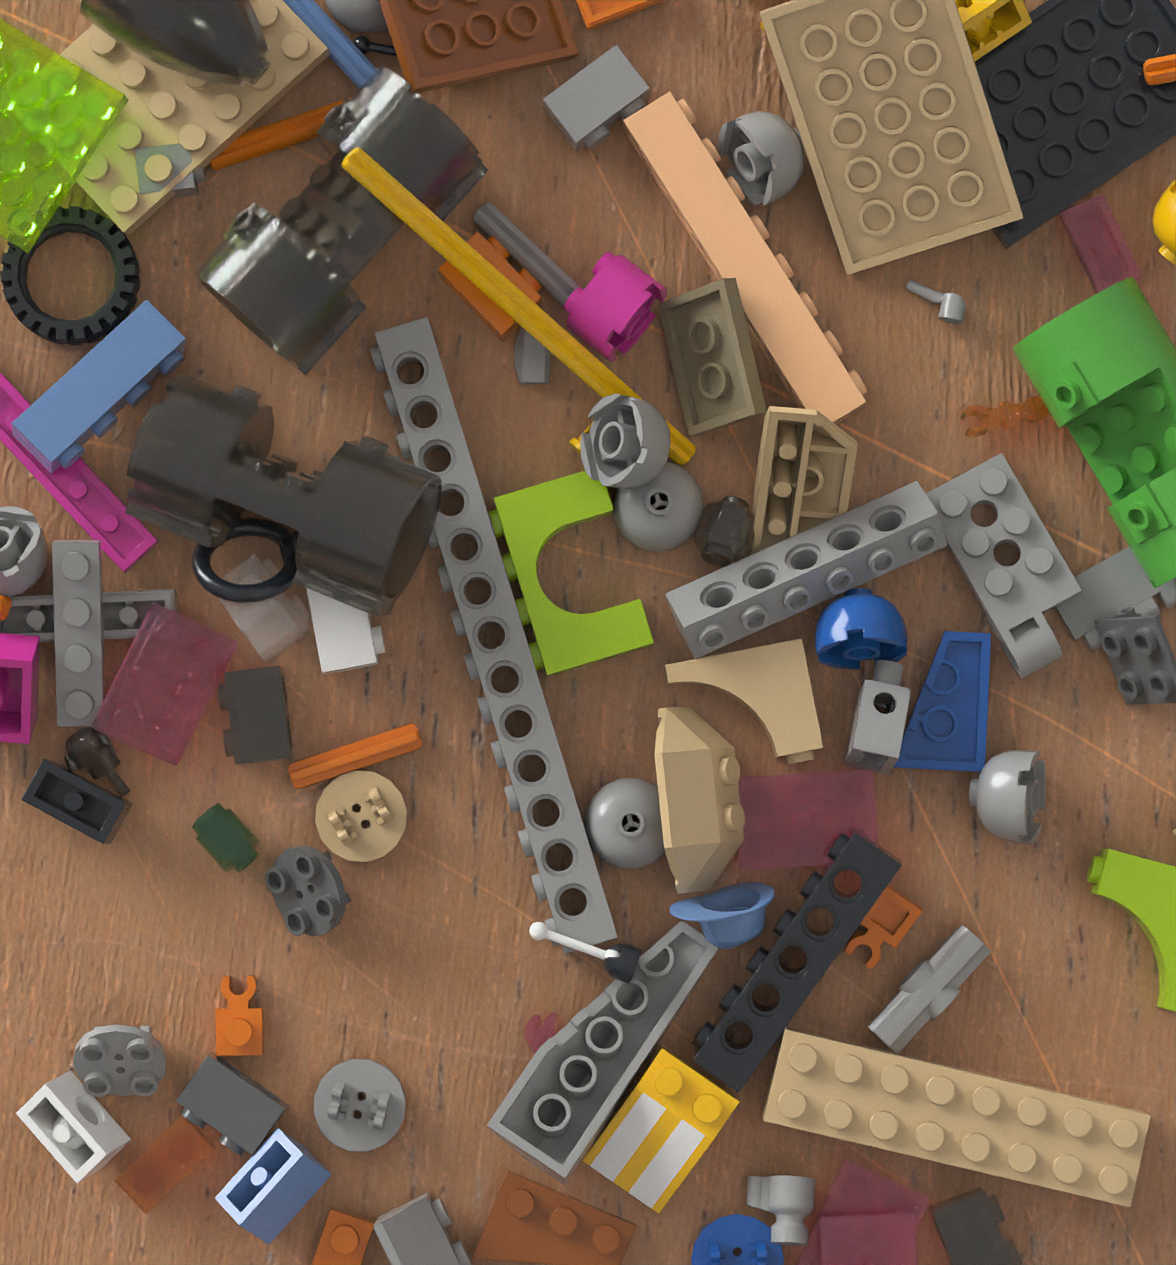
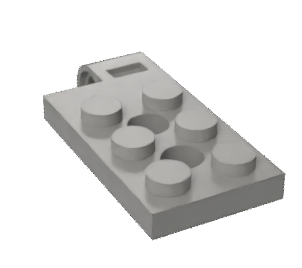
[926,453,1082,679]

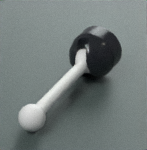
[529,922,642,984]

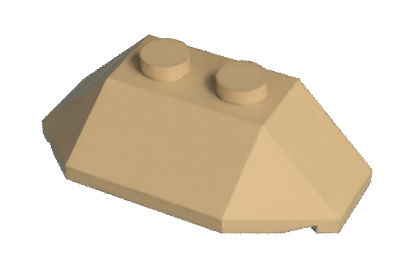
[749,406,857,556]
[654,707,745,894]

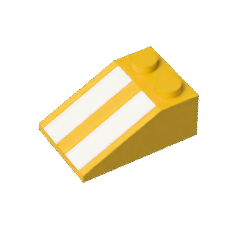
[582,1045,739,1214]

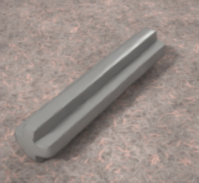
[473,202,580,307]

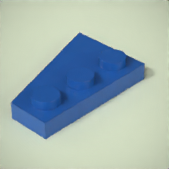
[893,631,991,772]

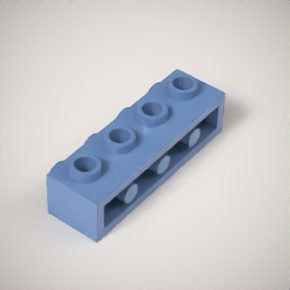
[12,300,186,474]

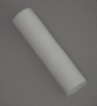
[0,589,179,642]

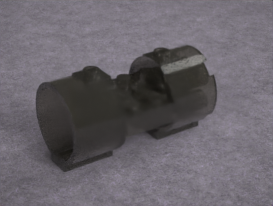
[193,66,488,375]
[125,373,442,617]

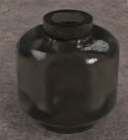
[694,496,755,568]

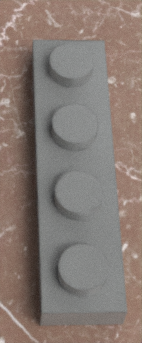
[52,540,106,727]

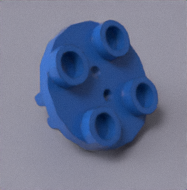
[691,1213,784,1265]

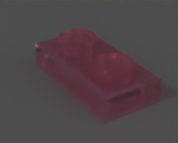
[1059,194,1142,294]

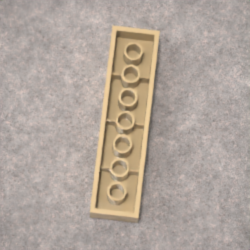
[761,1027,1151,1207]

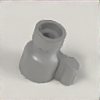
[746,1175,816,1246]

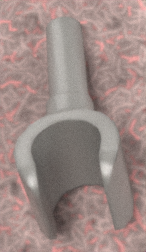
[906,279,966,324]

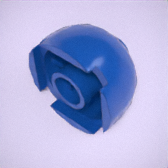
[815,588,907,669]

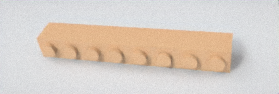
[623,91,867,424]

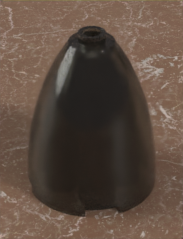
[80,0,270,86]

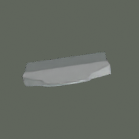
[514,326,550,385]

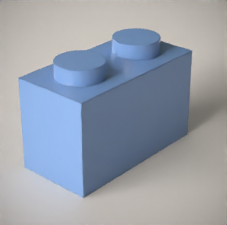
[215,1128,332,1244]

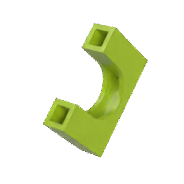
[488,471,654,677]

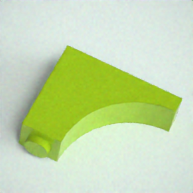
[1087,849,1176,1012]

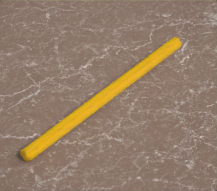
[341,148,696,465]

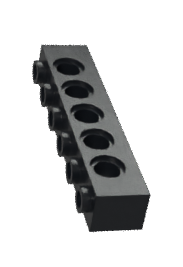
[691,828,902,1093]

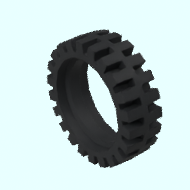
[0,206,141,346]

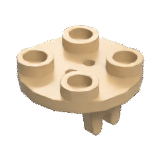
[315,770,407,862]

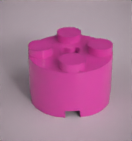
[563,252,667,362]

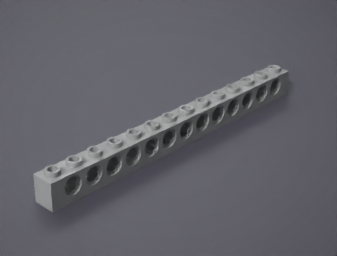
[370,317,618,954]

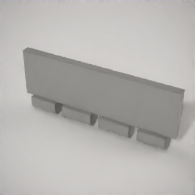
[1056,546,1176,652]

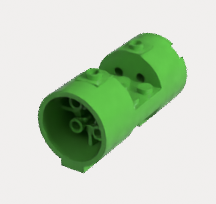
[1012,277,1176,589]

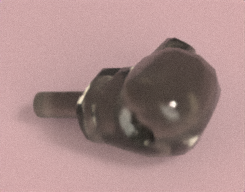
[64,726,130,797]

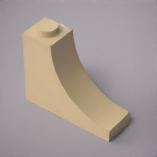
[664,638,823,765]

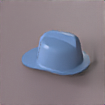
[670,882,775,949]

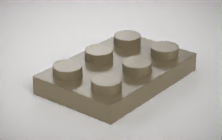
[658,278,767,436]

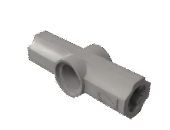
[867,924,991,1054]

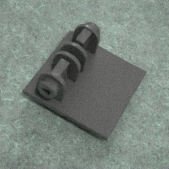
[1094,607,1176,705]

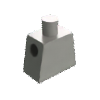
[843,660,911,775]

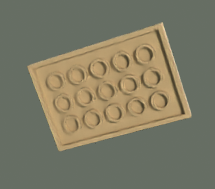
[5,0,331,237]
[760,0,1023,275]

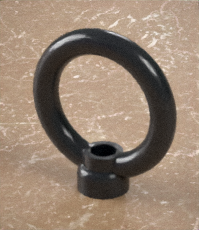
[192,518,315,603]

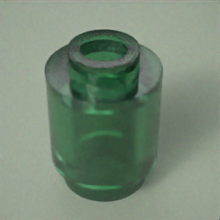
[192,803,260,873]

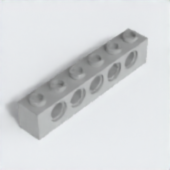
[665,481,947,659]

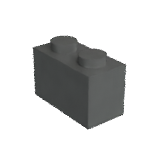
[176,1052,288,1155]

